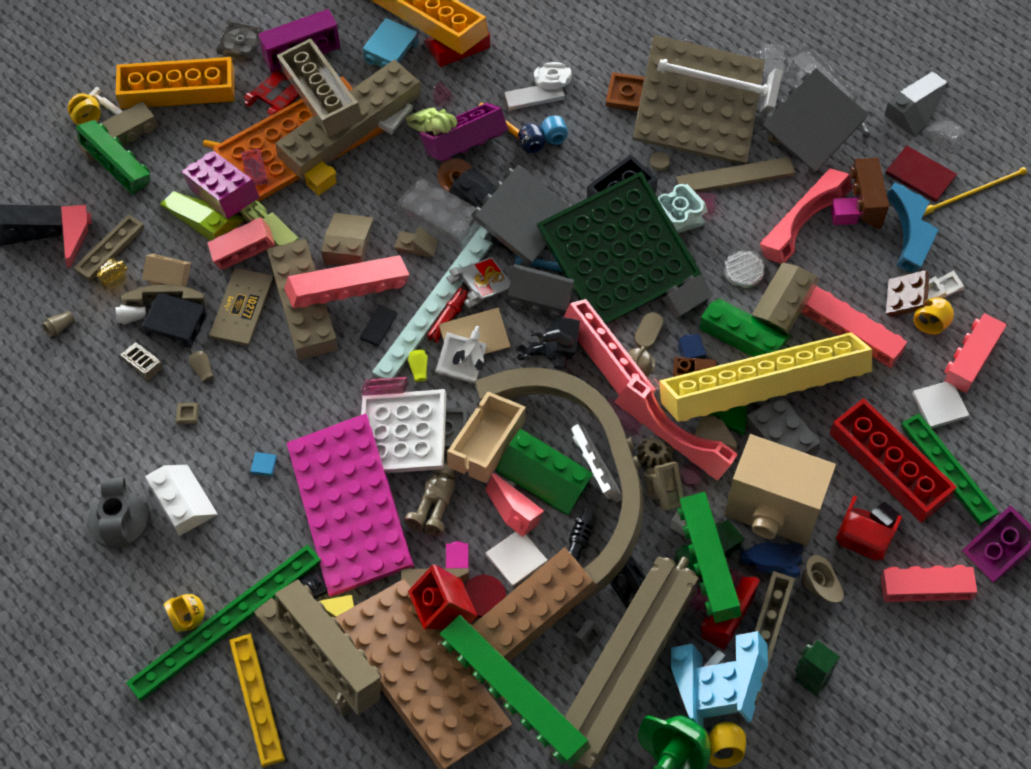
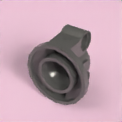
[88,477,150,548]

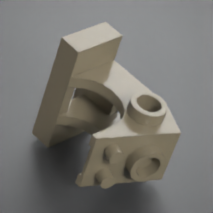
[643,462,683,510]

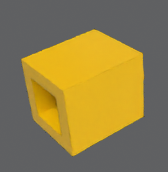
[304,161,337,196]

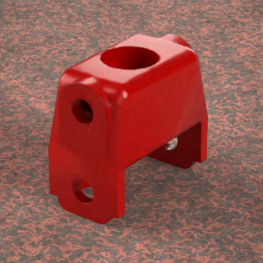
[835,496,902,561]

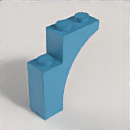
[886,182,939,273]

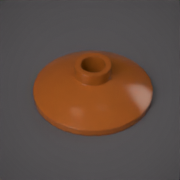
[437,159,472,193]

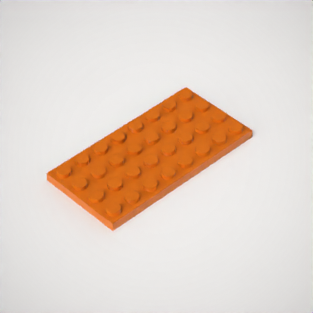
[212,76,384,202]

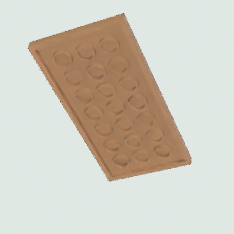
[334,579,512,769]

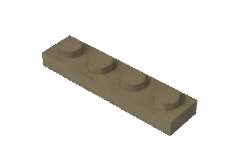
[74,214,145,282]

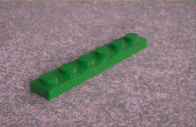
[900,413,999,526]

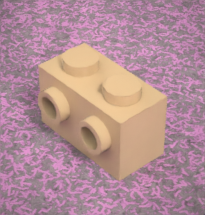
[142,254,191,287]

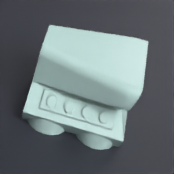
[658,184,708,233]

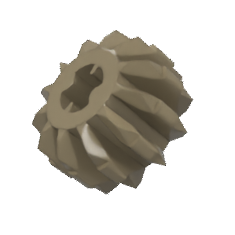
[637,434,673,469]

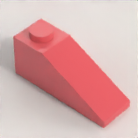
[61,205,92,268]
[485,473,544,537]

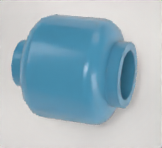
[541,116,568,145]

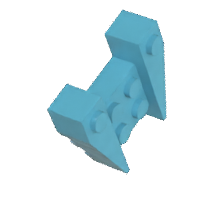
[671,631,768,727]

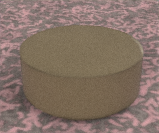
[650,152,670,172]

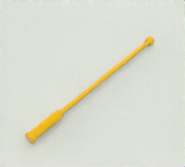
[923,167,1027,216]

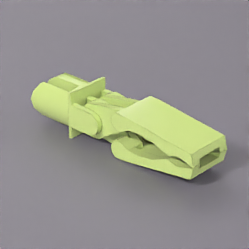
[406,108,457,135]
[239,200,299,247]

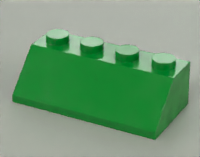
[75,120,151,195]
[699,298,791,357]
[495,429,594,516]

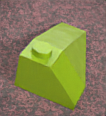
[160,191,245,241]

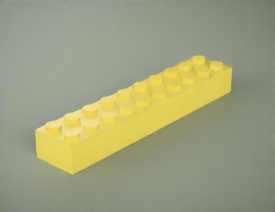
[660,332,872,422]

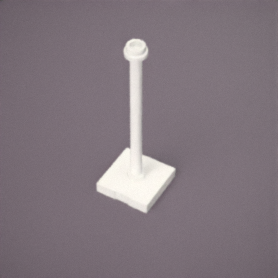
[657,59,783,115]

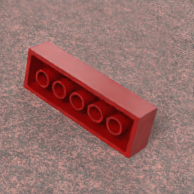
[829,398,957,523]

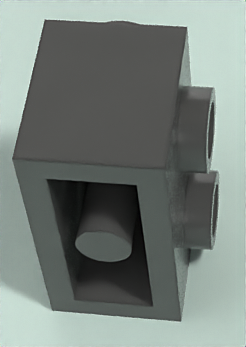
[662,274,714,319]

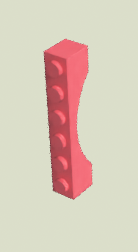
[760,168,853,264]
[615,376,738,481]

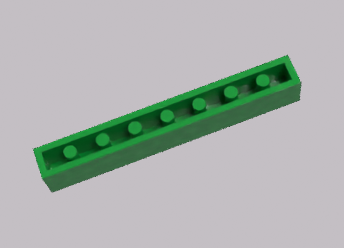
[440,615,591,767]

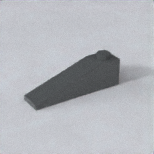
[884,72,947,137]

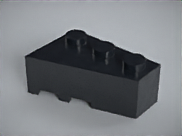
[0,204,63,246]

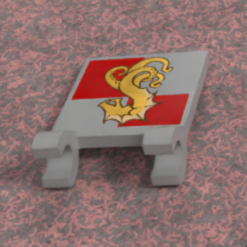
[446,257,510,308]

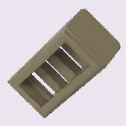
[120,342,163,381]

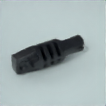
[568,506,595,562]

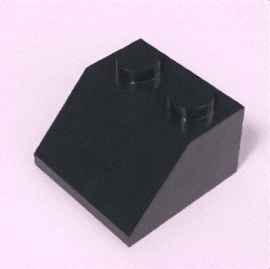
[448,167,495,214]

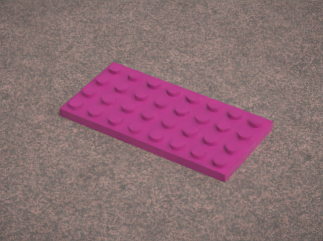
[287,413,414,597]

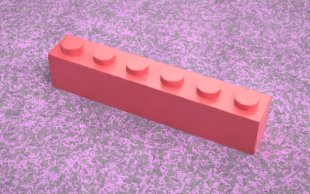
[284,255,409,308]
[801,286,907,368]
[564,299,656,395]

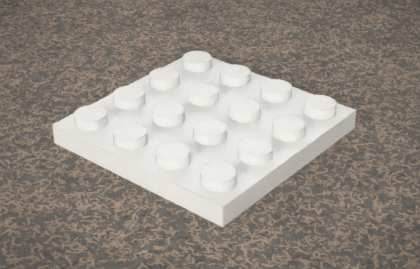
[361,389,446,473]

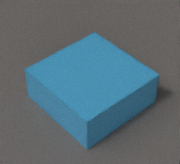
[251,452,277,477]

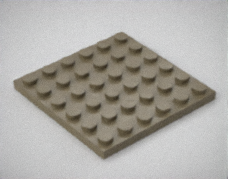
[632,35,765,165]

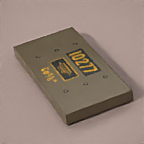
[209,268,274,347]

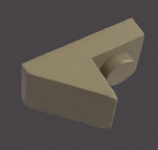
[395,227,439,258]

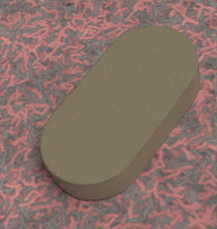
[634,312,663,349]

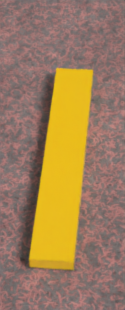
[229,633,285,768]

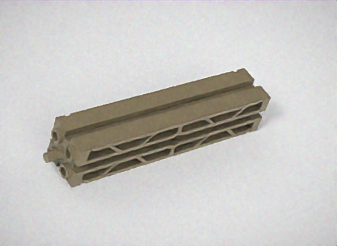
[549,556,699,769]

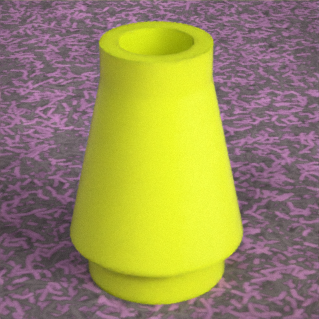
[407,350,428,382]

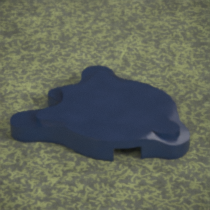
[740,542,803,578]

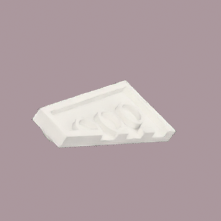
[571,424,622,502]

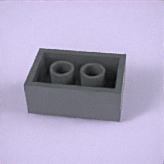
[745,396,820,456]

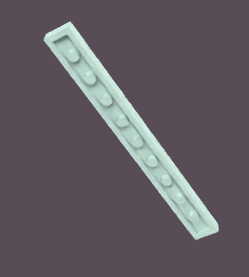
[372,226,494,384]

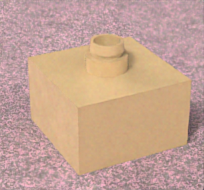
[724,434,836,546]

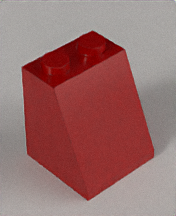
[408,565,478,629]

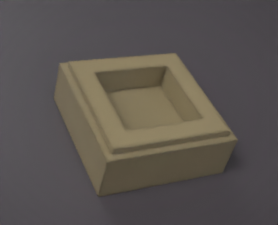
[176,403,199,424]

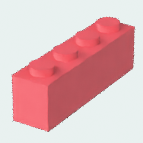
[944,313,1007,393]
[880,565,977,602]

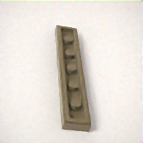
[676,157,795,193]

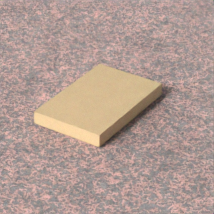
[439,308,510,355]

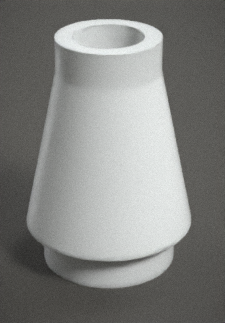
[115,305,146,325]

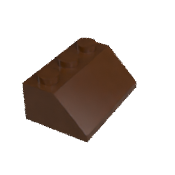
[850,157,889,229]

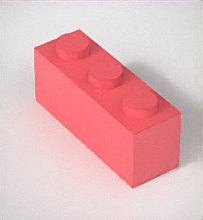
[208,217,275,270]

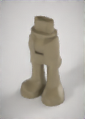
[404,463,456,536]

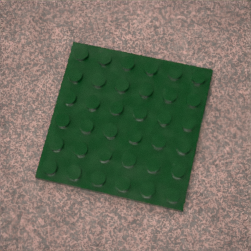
[536,171,702,325]

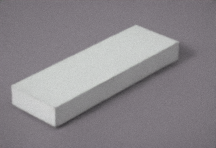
[505,86,565,110]

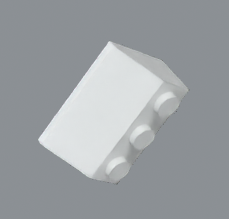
[145,465,218,536]

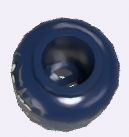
[518,124,545,153]

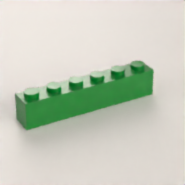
[677,492,742,623]

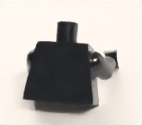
[516,316,580,370]

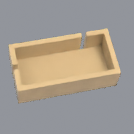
[447,392,526,483]

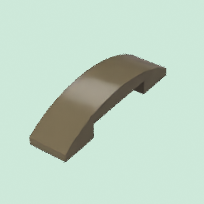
[121,285,206,307]

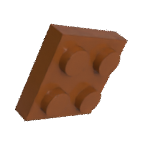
[605,72,645,111]

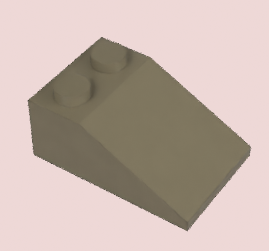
[321,213,374,266]

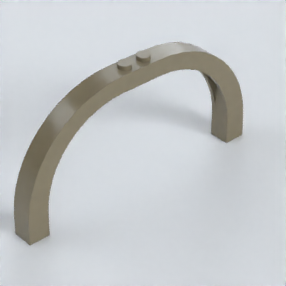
[475,368,644,606]

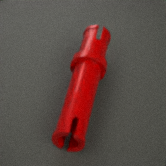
[426,288,468,343]

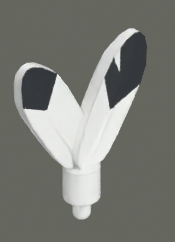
[453,326,484,371]

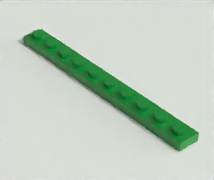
[126,544,321,702]

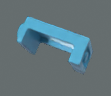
[362,18,419,68]

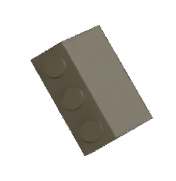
[752,262,819,335]

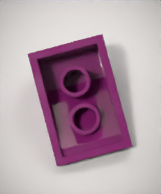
[962,505,1031,583]

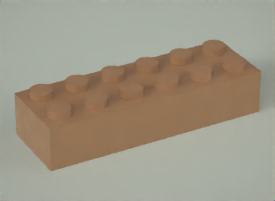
[472,547,598,662]

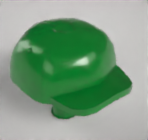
[637,715,712,769]

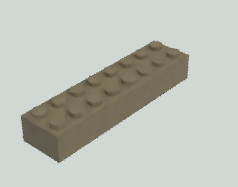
[275,59,421,181]

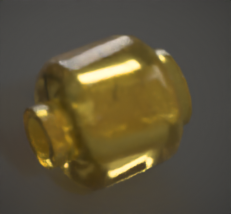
[96,258,128,288]

